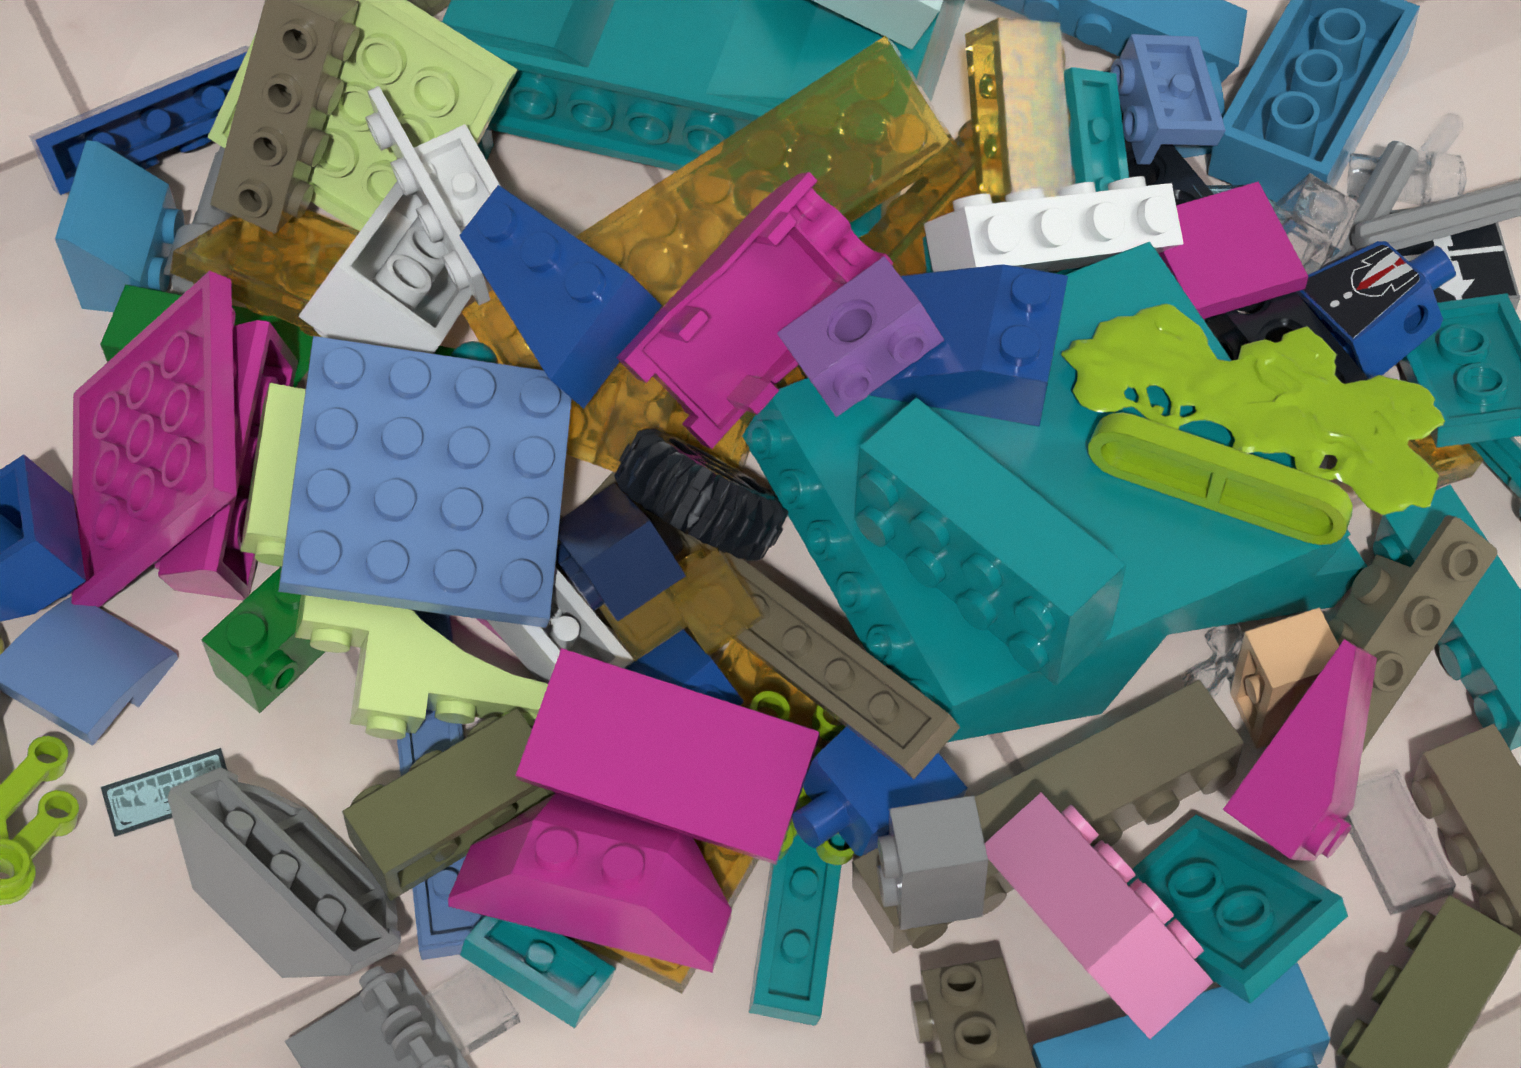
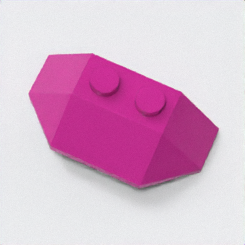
[448,793,732,973]

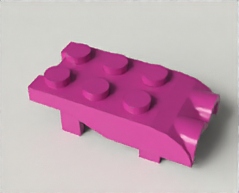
[616,172,893,449]

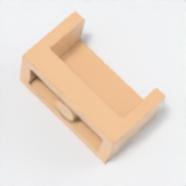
[1230,608,1339,749]

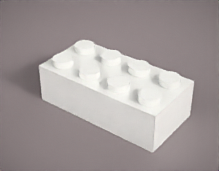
[298,181,484,354]

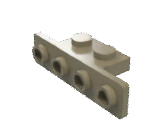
[1328,515,1497,752]

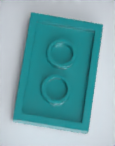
[1399,293,1521,448]
[1126,814,1348,1004]

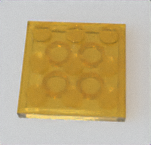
[170,209,360,337]

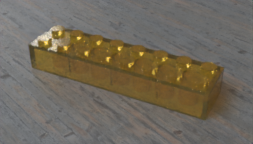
[461,36,961,401]

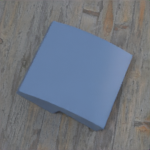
[0,596,178,746]

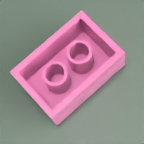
[985,793,1213,1039]

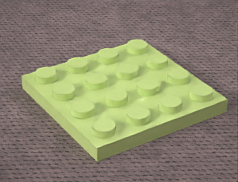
[207,0,518,232]

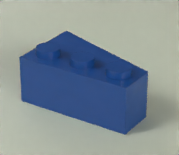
[459,185,662,409]

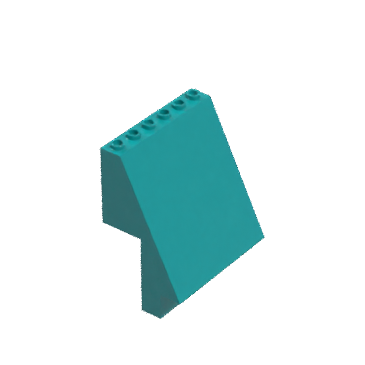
[742,241,1368,742]

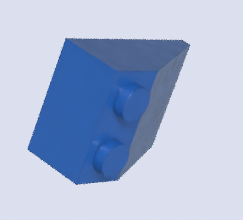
[869,264,1068,427]
[0,454,86,622]

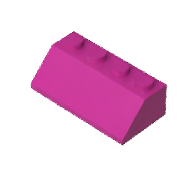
[154,320,298,601]

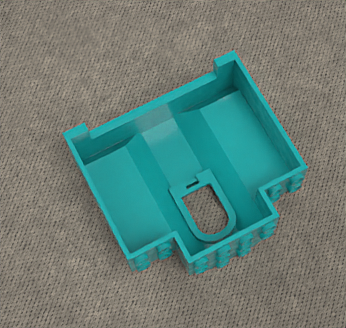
[442,0,965,253]

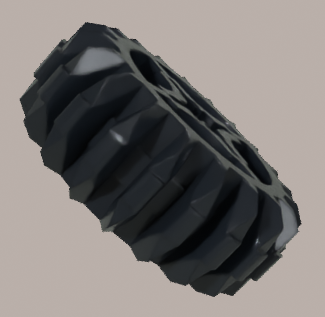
[614,428,789,561]

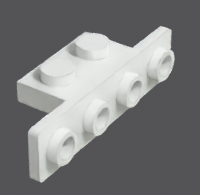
[365,86,501,305]

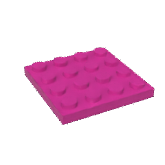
[71,271,240,608]

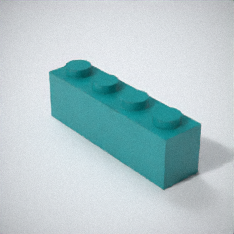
[1373,484,1521,750]

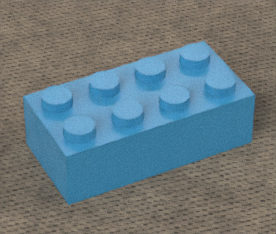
[1208,0,1420,219]

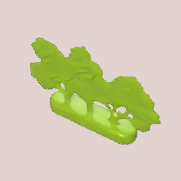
[1061,303,1445,545]

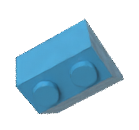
[55,140,185,312]

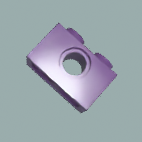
[777,256,944,417]

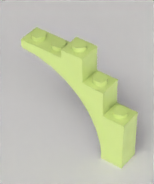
[240,383,548,740]

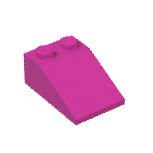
[1223,639,1377,862]

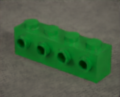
[201,566,326,713]

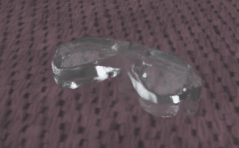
[1182,623,1244,697]

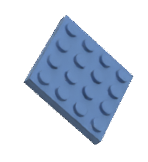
[278,336,572,628]

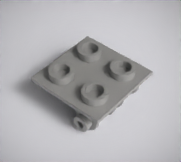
[285,966,470,1068]

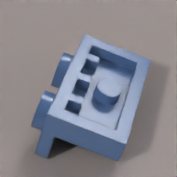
[1110,34,1226,165]

